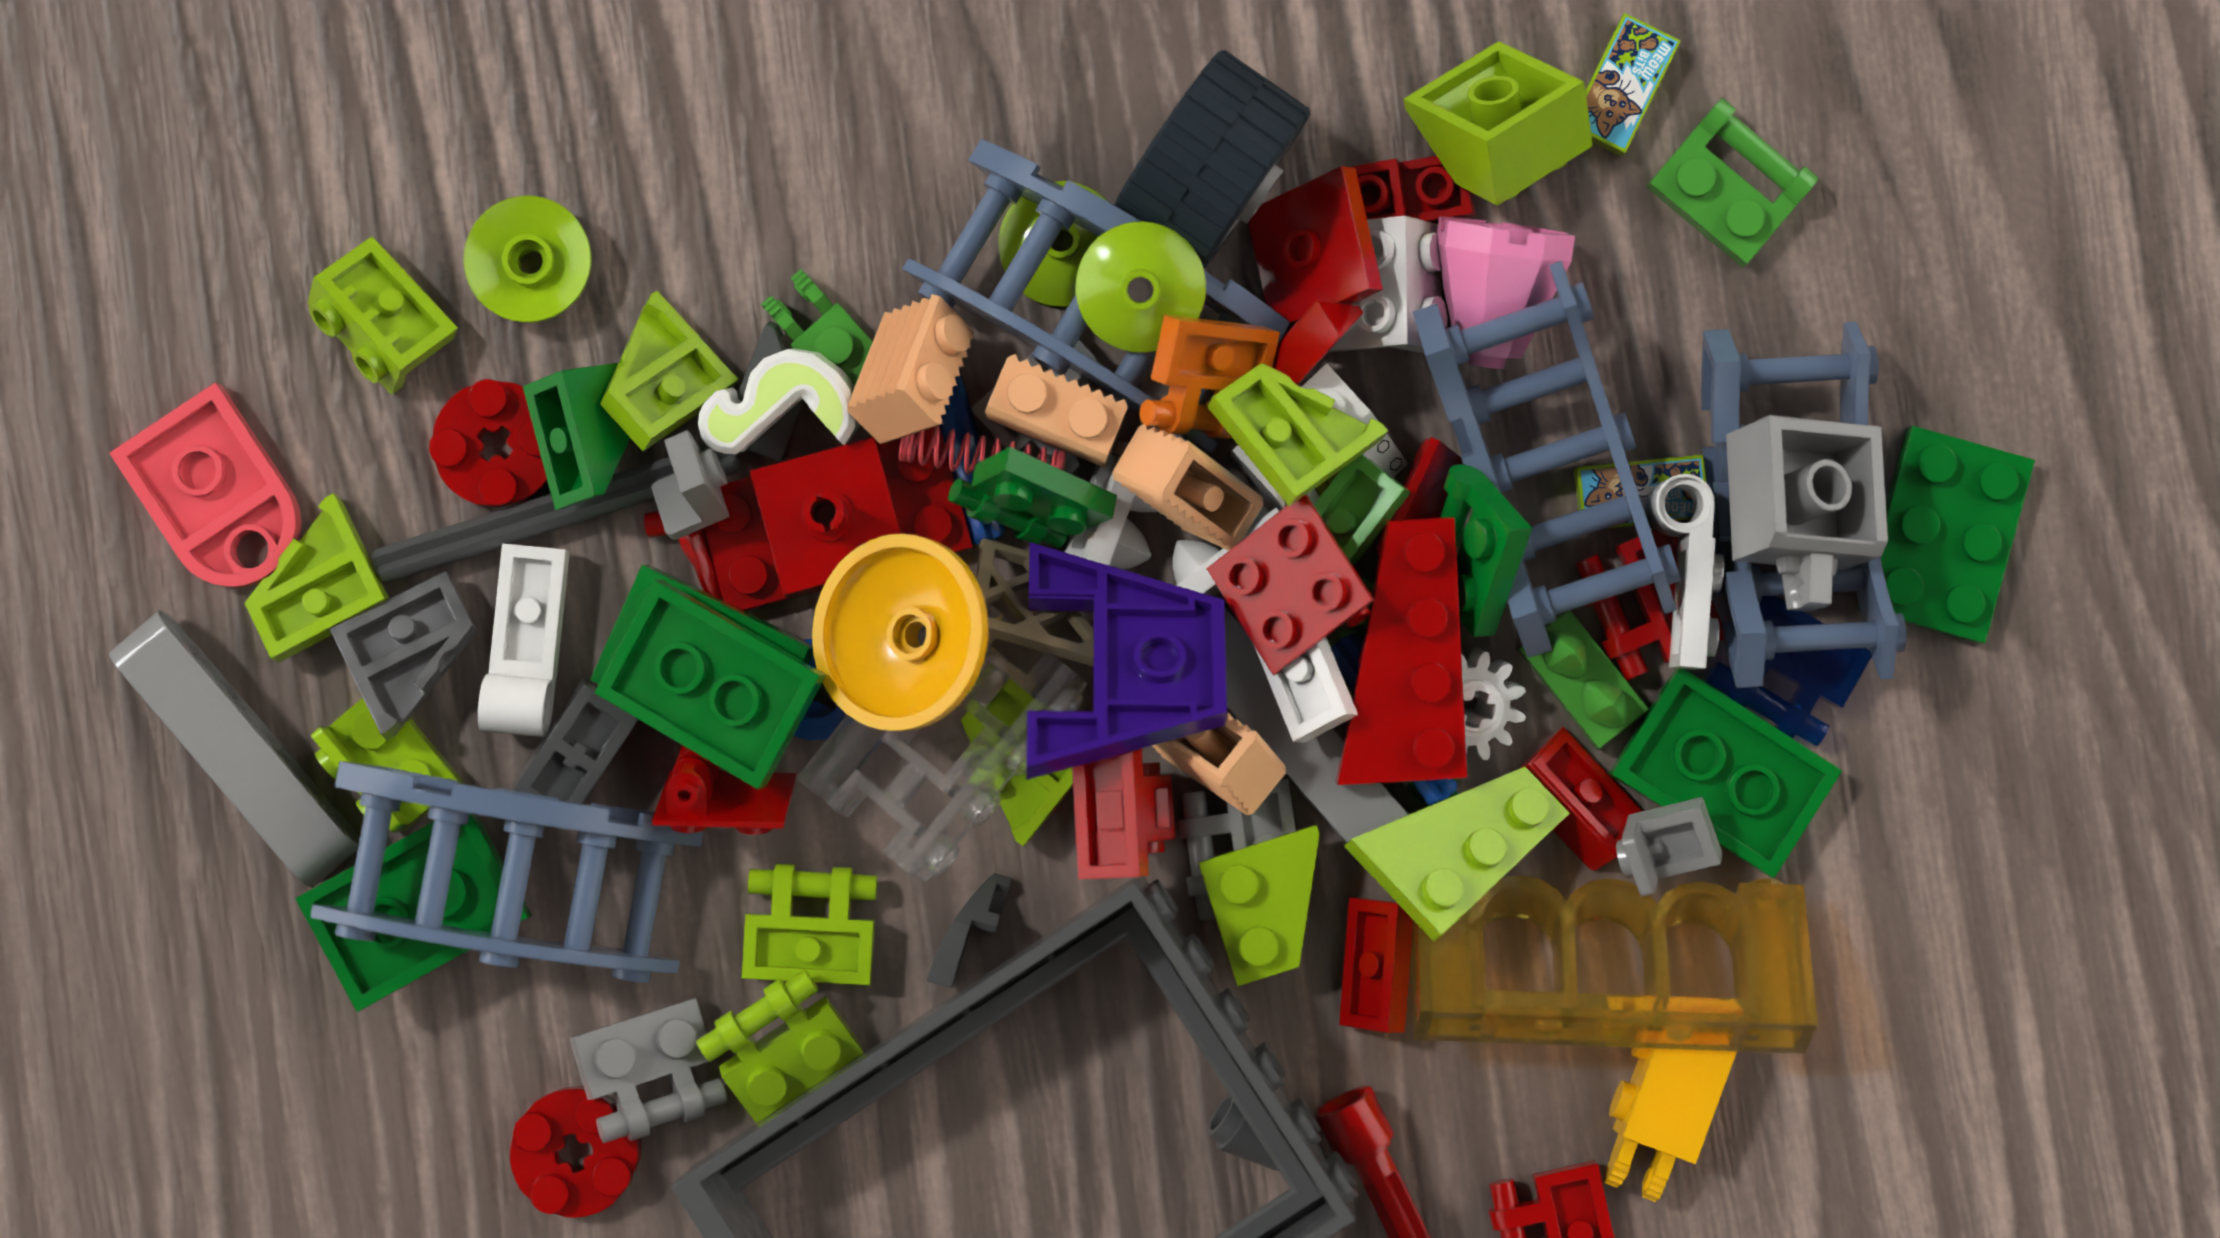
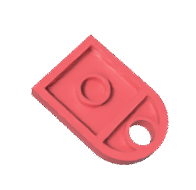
[109,382,302,588]

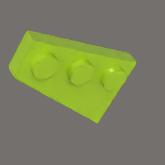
[1344,767,1570,942]

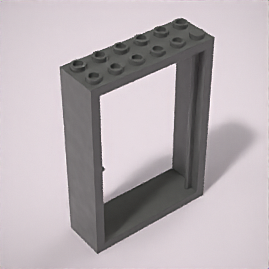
[670,877,1359,1238]

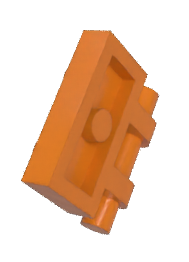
[1139,315,1280,439]

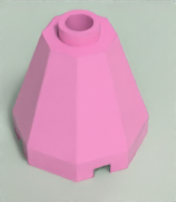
[1437,216,1575,369]

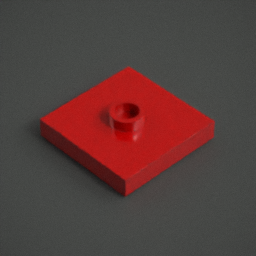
[1248,166,1383,333]

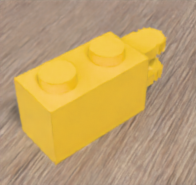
[1604,1010,1741,1202]

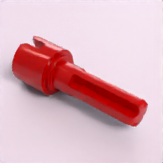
[1316,1086,1431,1238]

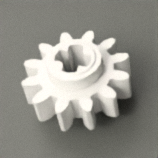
[1461,647,1526,761]

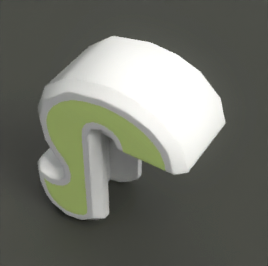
[698,348,861,454]

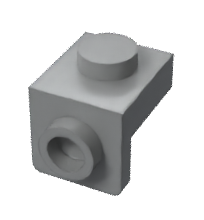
[651,430,730,540]
[1616,797,1723,897]

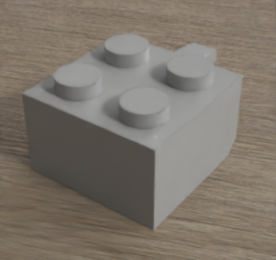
[1726,415,1888,611]

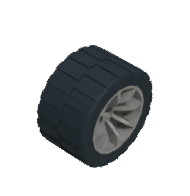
[1114,50,1310,269]

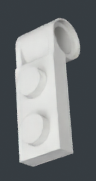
[1645,474,1724,670]
[478,543,570,737]

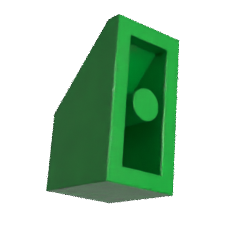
[523,363,630,510]

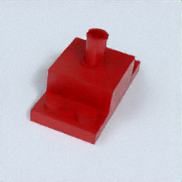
[704,425,974,611]

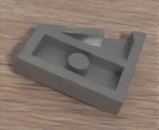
[330,571,478,741]

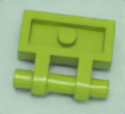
[742,863,878,985]
[696,970,864,1124]

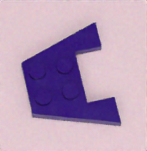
[1026,542,1227,780]

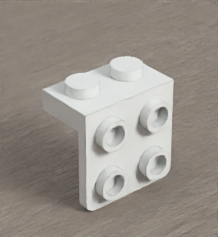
[1329,216,1448,353]

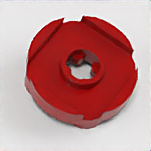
[429,379,548,507]
[509,1086,641,1218]

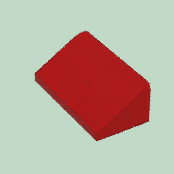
[1272,301,1363,385]
[1371,437,1464,560]
[1516,726,1642,871]

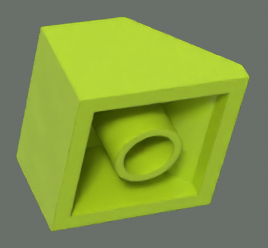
[1403,41,1593,206]

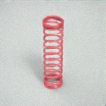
[898,426,1067,475]

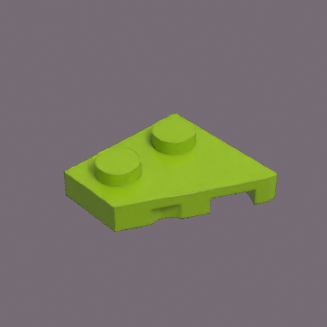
[600,290,739,451]
[1207,363,1388,507]
[244,493,390,663]
[1198,825,1320,986]

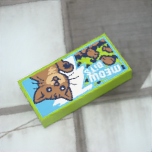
[1585,13,1681,157]
[1573,455,1706,530]

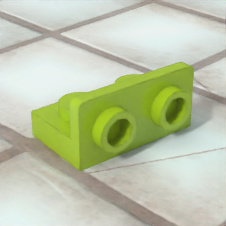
[307,236,458,394]
[310,698,464,833]

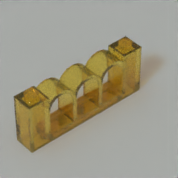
[1412,875,1818,1054]

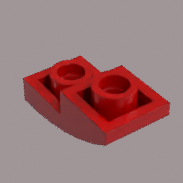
[1351,155,1475,223]

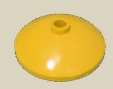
[812,534,988,731]

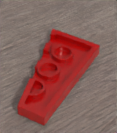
[1335,517,1467,785]

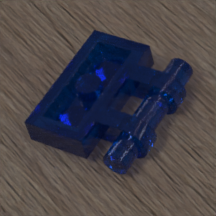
[1705,596,1872,747]

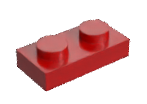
[1339,897,1413,1033]

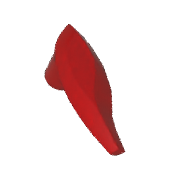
[644,511,722,600]

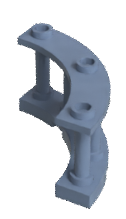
[902,139,1290,454]
[1413,261,1681,658]
[1701,322,1906,688]
[310,761,704,983]

